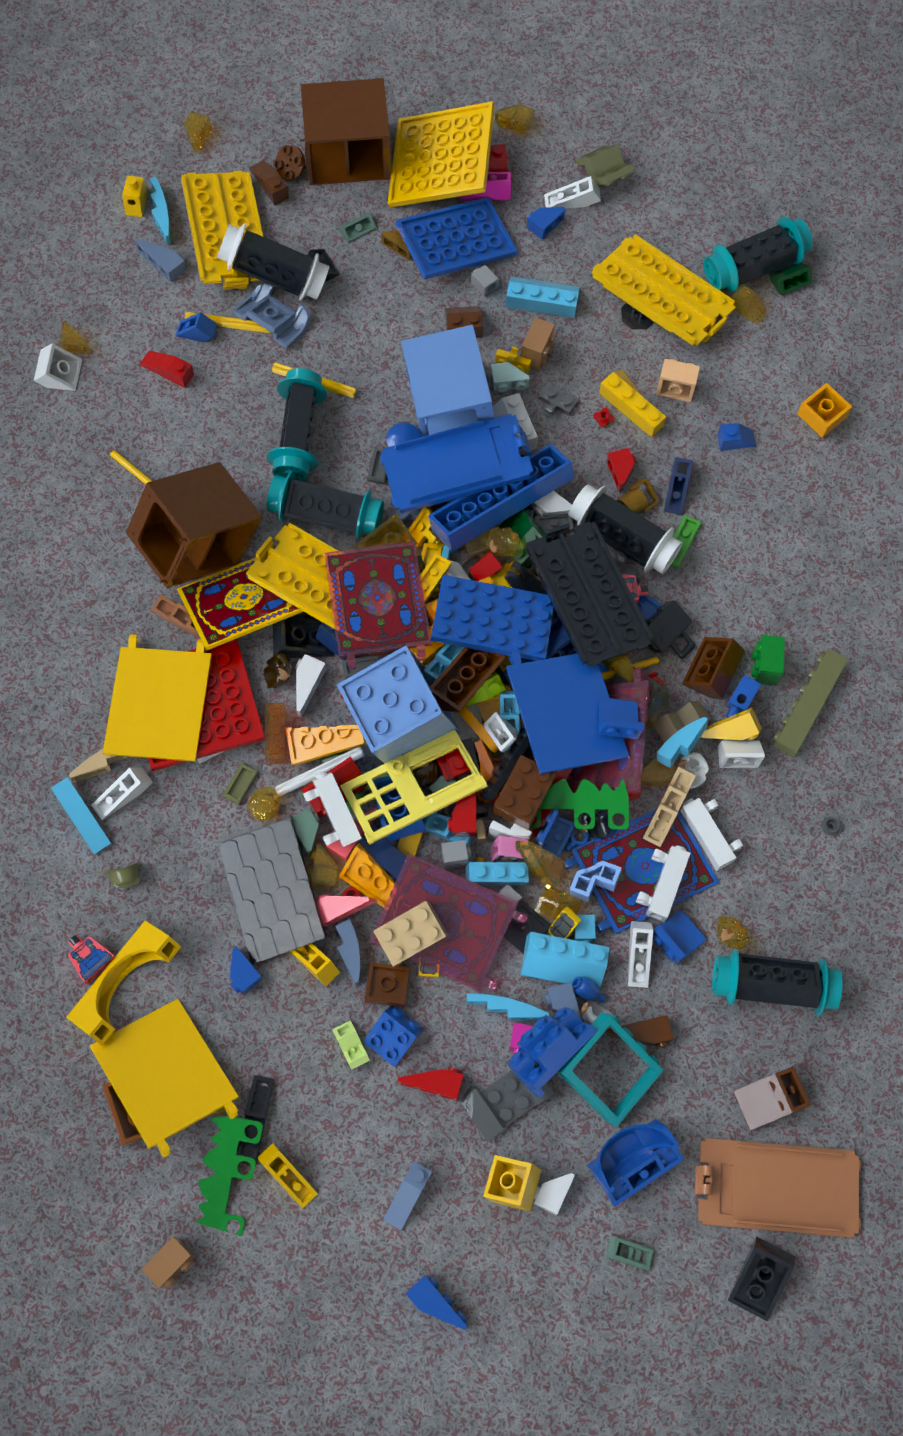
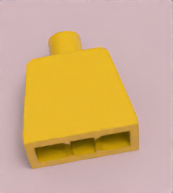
[122,176,149,217]

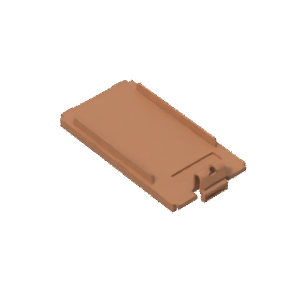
[694,1138,861,1238]

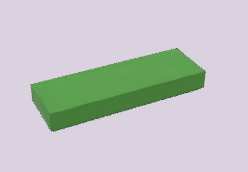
[671,515,702,569]

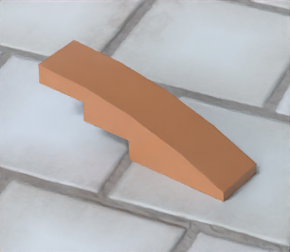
[150,594,201,639]

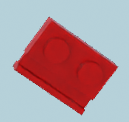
[436,748,470,782]

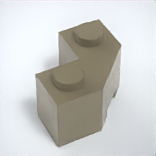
[653,700,711,743]

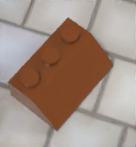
[102,1082,143,1148]

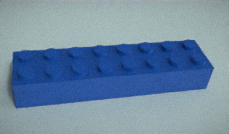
[428,443,574,551]

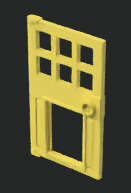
[340,730,488,845]

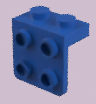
[599,698,644,739]
[535,809,575,860]
[652,910,705,965]
[364,1006,424,1066]

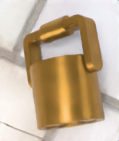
[617,478,659,514]

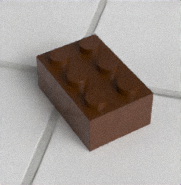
[493,755,556,830]

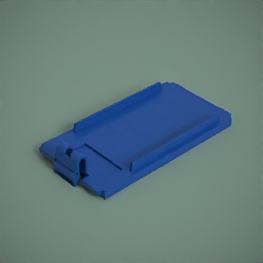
[380,413,534,514]

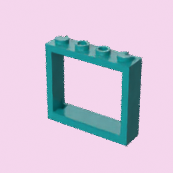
[557,1012,663,1127]

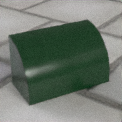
[769,263,813,295]

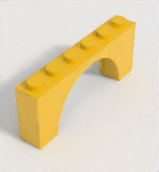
[66,920,181,1045]

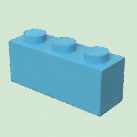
[465,862,529,887]

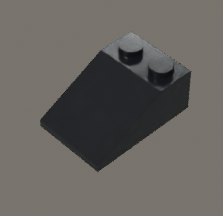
[273,615,335,658]
[728,1236,795,1321]

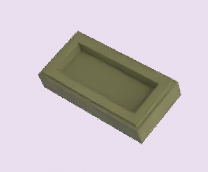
[222,763,259,806]

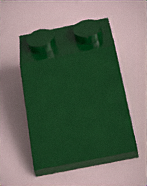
[496,508,546,569]

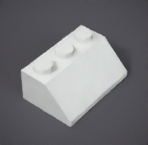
[492,393,538,451]

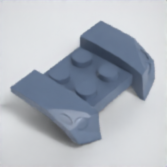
[231,283,310,349]

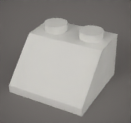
[34,343,82,391]
[718,739,765,768]

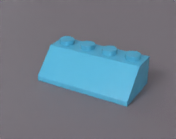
[506,276,580,318]
[521,932,610,988]

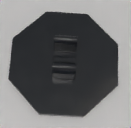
[621,303,654,330]

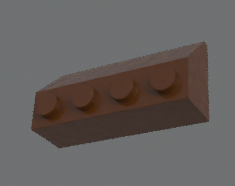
[430,647,506,713]

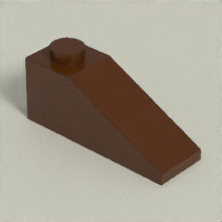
[249,160,289,205]
[606,1015,674,1048]

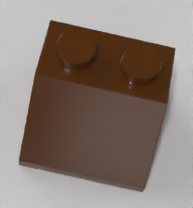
[445,306,483,338]

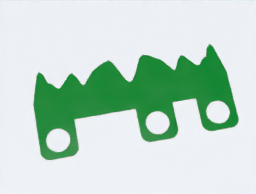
[529,779,629,829]
[193,1116,263,1236]

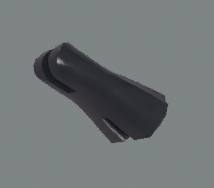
[504,561,547,595]

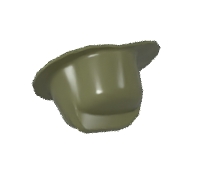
[95,861,142,889]

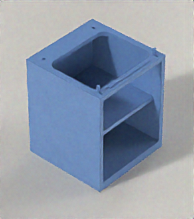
[401,325,494,437]
[337,645,461,763]

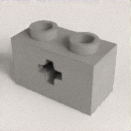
[441,840,471,872]

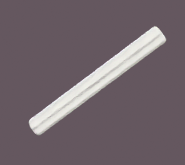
[275,747,364,796]

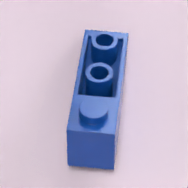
[405,1275,467,1330]

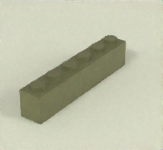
[773,648,848,758]

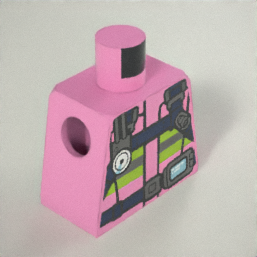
[491,836,538,862]

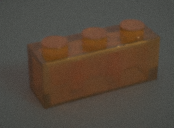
[265,703,287,765]

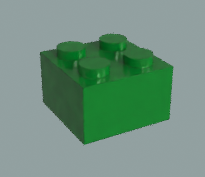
[750,635,785,686]

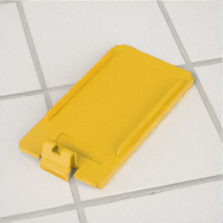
[181,171,263,290]
[592,234,736,346]
[246,523,404,642]

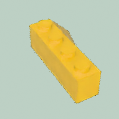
[599,370,666,438]

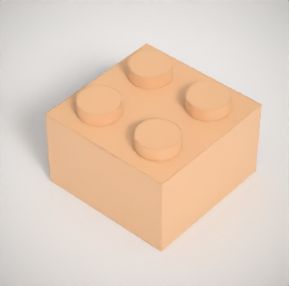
[656,359,700,402]

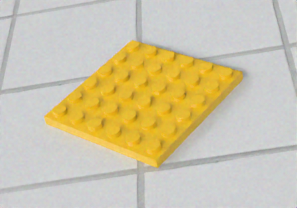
[387,101,495,208]

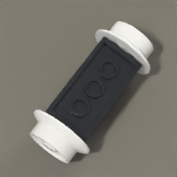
[217,223,329,301]
[569,484,683,574]

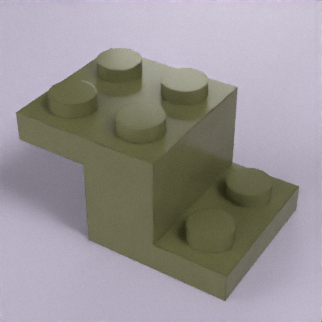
[575,144,634,187]

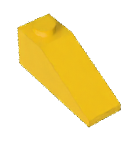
[701,708,762,740]
[290,943,340,987]
[257,1143,318,1209]

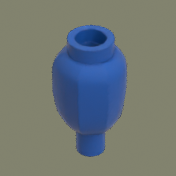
[572,976,606,1002]

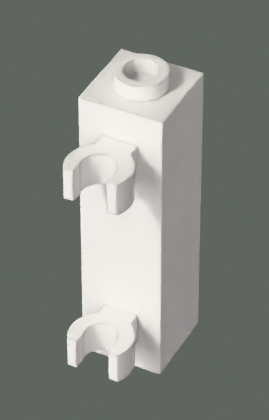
[303,771,361,847]
[680,798,743,871]
[636,846,690,922]

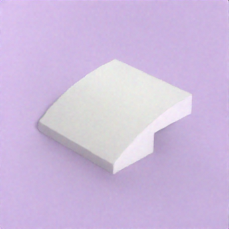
[488,820,532,842]

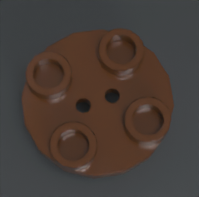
[273,145,306,181]

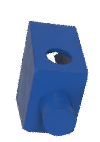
[726,675,761,718]

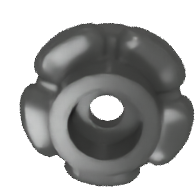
[821,817,840,835]

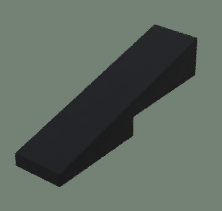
[236,1075,274,1166]

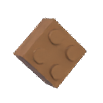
[521,317,556,371]
[141,1237,196,1289]

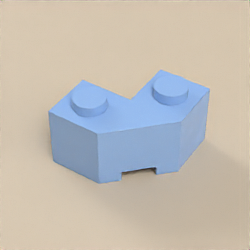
[569,861,622,903]

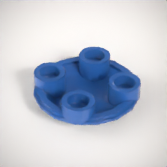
[386,423,422,447]

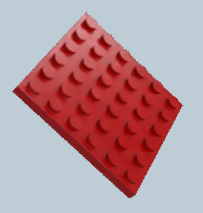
[148,638,265,771]

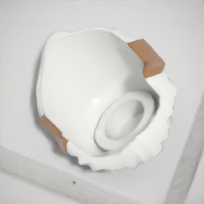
[678,752,710,789]

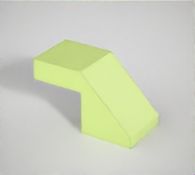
[332,1020,370,1070]

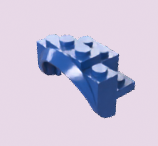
[507,1007,597,1098]
[587,1119,684,1207]

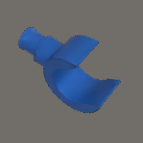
[564,830,588,852]

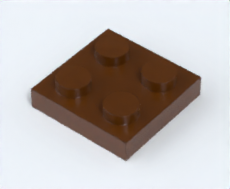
[364,962,410,1007]

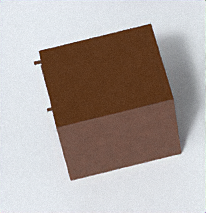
[300,78,391,185]
[126,462,262,589]

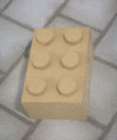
[373,900,448,966]

